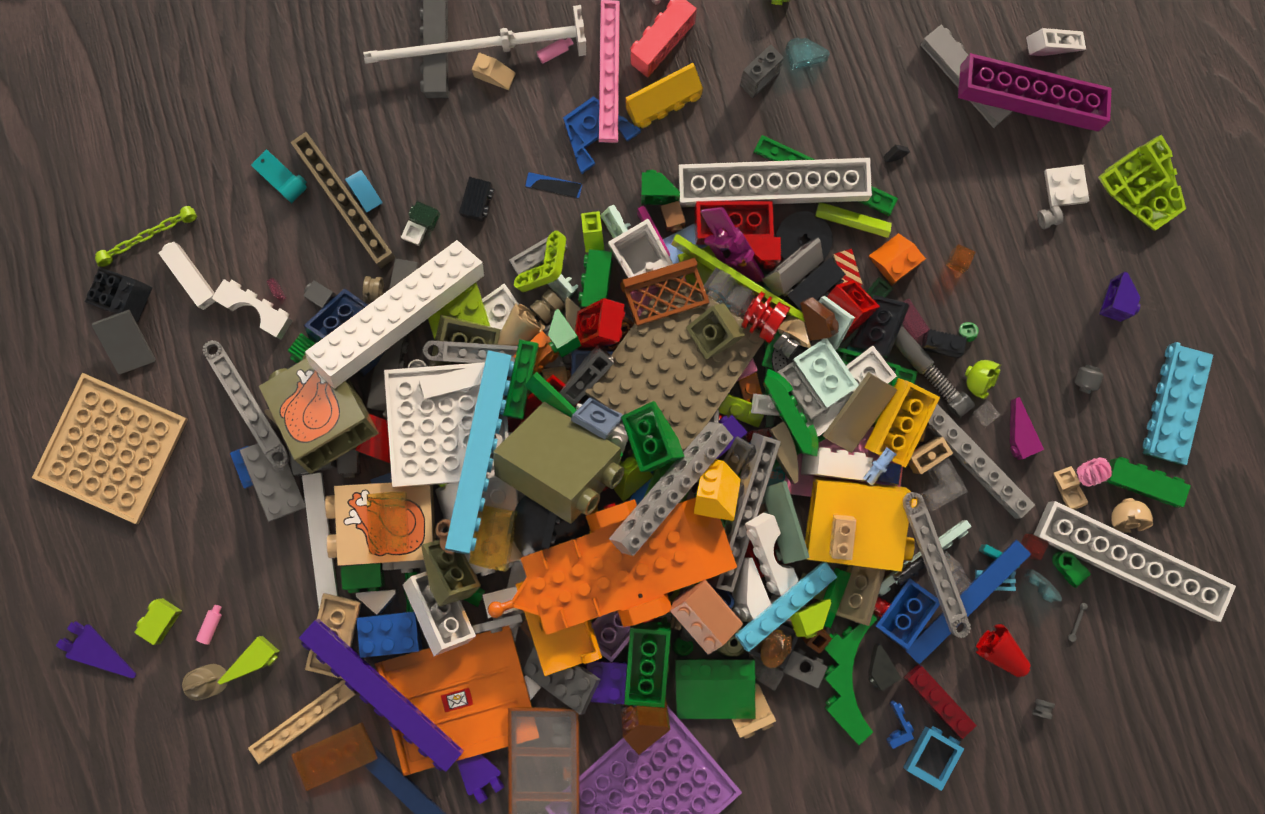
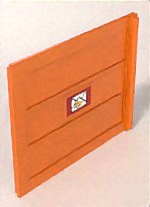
[375,625,540,776]

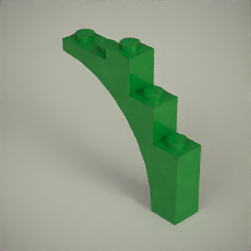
[823,614,877,745]

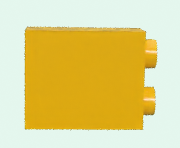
[805,476,917,571]

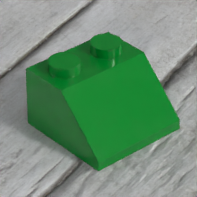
[641,170,680,205]

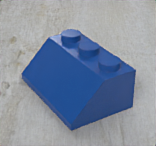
[875,579,940,650]

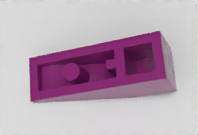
[1010,397,1044,460]

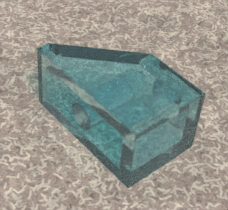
[786,38,830,70]

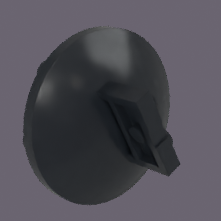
[511,495,590,556]

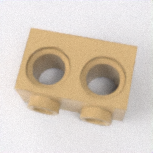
[829,514,856,560]

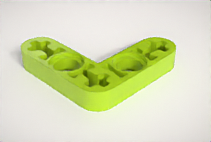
[514,231,566,292]

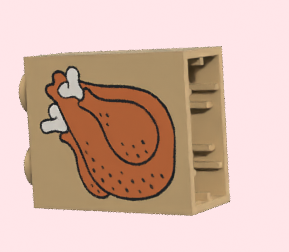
[325,483,436,566]

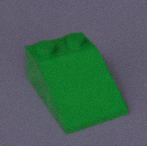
[621,401,685,472]

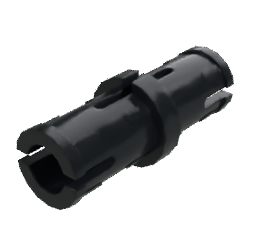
[893,555,926,586]

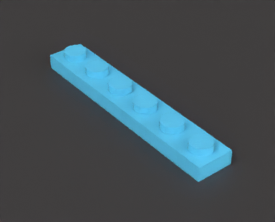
[735,562,837,652]

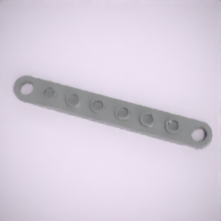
[203,340,289,468]
[423,341,572,369]
[903,492,971,638]

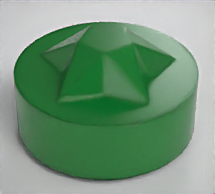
[958,322,979,342]
[673,638,693,657]

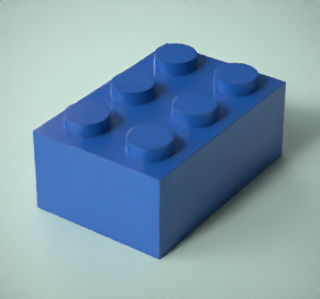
[357,612,422,658]

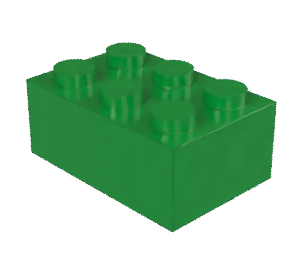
[578,249,613,309]

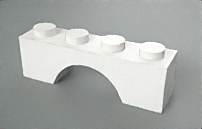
[211,279,293,340]
[745,513,799,596]

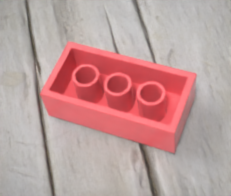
[630,0,697,78]

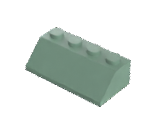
[761,481,810,564]

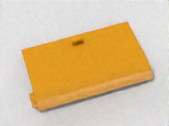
[515,581,602,676]

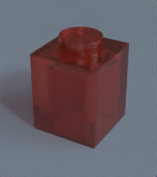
[1021,534,1049,560]

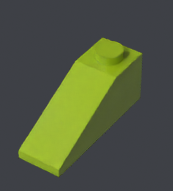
[218,636,280,685]

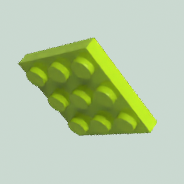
[428,282,491,339]

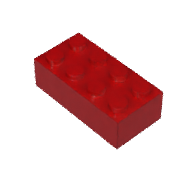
[694,201,774,245]

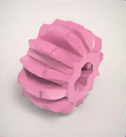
[1077,457,1112,487]

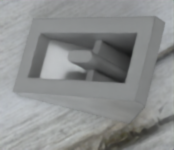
[356,589,399,615]

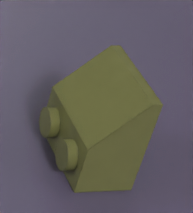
[686,303,745,360]

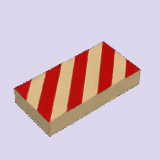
[833,249,862,286]

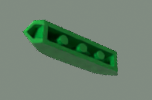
[763,369,819,457]

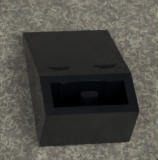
[85,267,153,322]

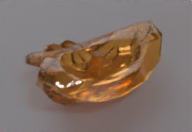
[761,629,792,668]

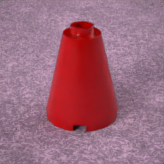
[976,624,1030,677]

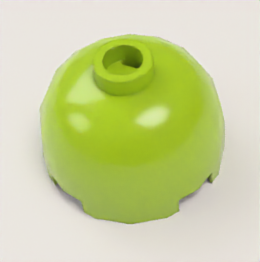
[965,360,1001,399]

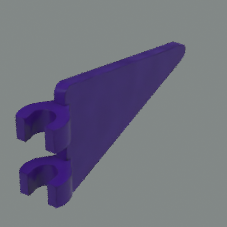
[56,621,136,678]
[457,754,505,804]

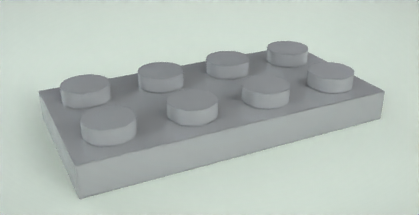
[240,443,306,522]

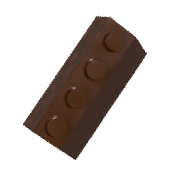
[621,697,671,755]

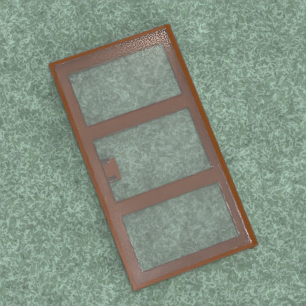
[508,707,580,814]

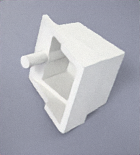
[608,219,673,278]

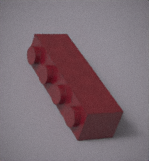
[903,664,977,739]

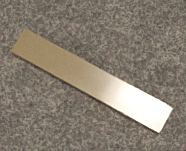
[248,679,357,764]

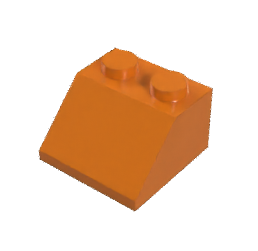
[868,233,926,286]

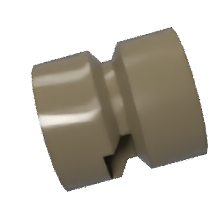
[530,289,565,325]

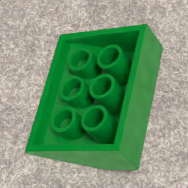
[676,659,756,719]

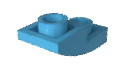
[344,170,382,212]

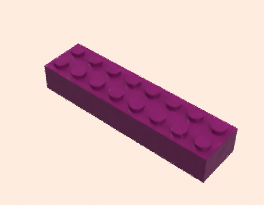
[958,53,1112,132]

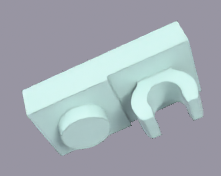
[600,205,631,238]
[548,274,578,302]

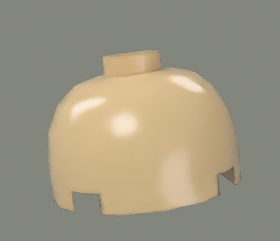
[1111,498,1153,533]

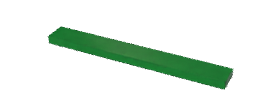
[754,135,898,216]

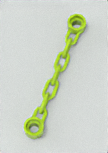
[95,206,197,267]

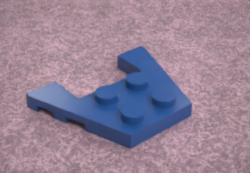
[563,96,641,174]

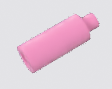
[536,38,573,64]
[196,605,222,645]

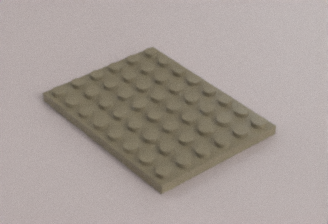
[585,277,764,452]

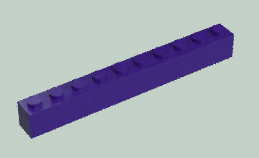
[299,619,464,772]

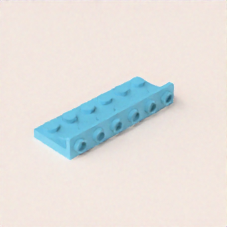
[1142,342,1213,465]

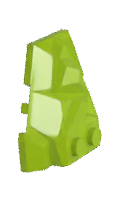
[1098,135,1186,231]

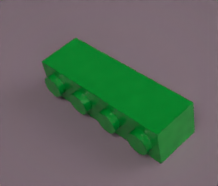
[1104,457,1191,508]

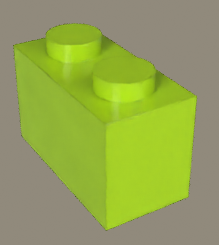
[134,598,182,645]

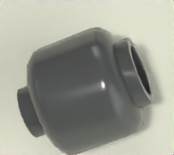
[1075,364,1104,394]

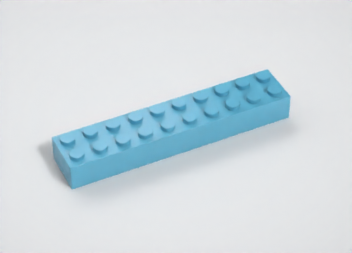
[445,350,514,555]

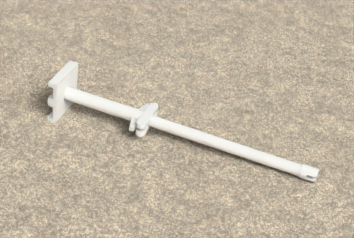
[363,5,586,63]

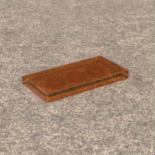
[291,722,378,791]

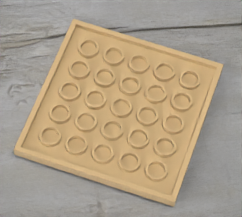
[32,373,188,524]

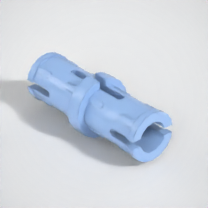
[863,447,897,486]

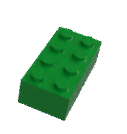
[625,622,671,708]

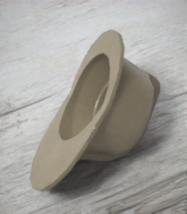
[182,664,228,701]

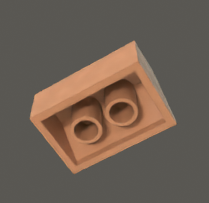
[670,580,743,654]

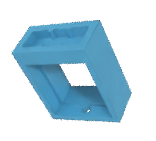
[903,726,964,791]

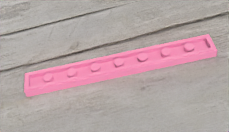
[599,0,619,143]

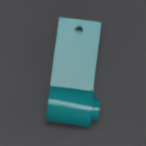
[251,149,307,204]

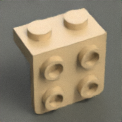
[732,683,776,739]

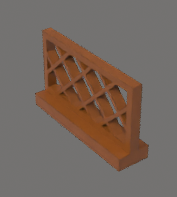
[620,258,710,327]

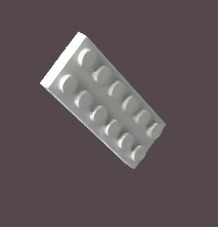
[780,346,897,436]

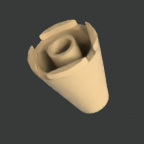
[497,303,545,346]

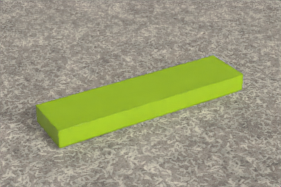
[816,203,892,238]

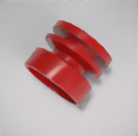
[741,291,790,344]

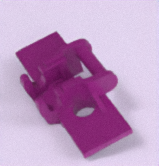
[701,207,764,282]

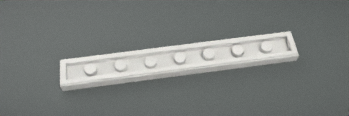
[302,473,338,608]

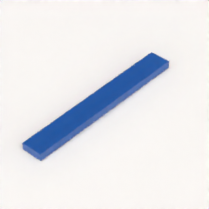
[905,540,1031,664]

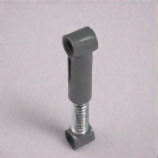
[894,323,975,419]

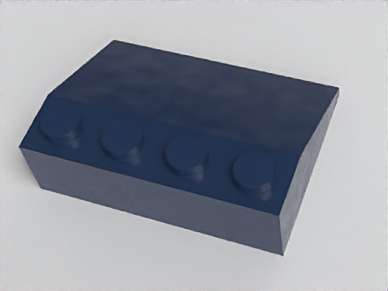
[304,289,386,377]

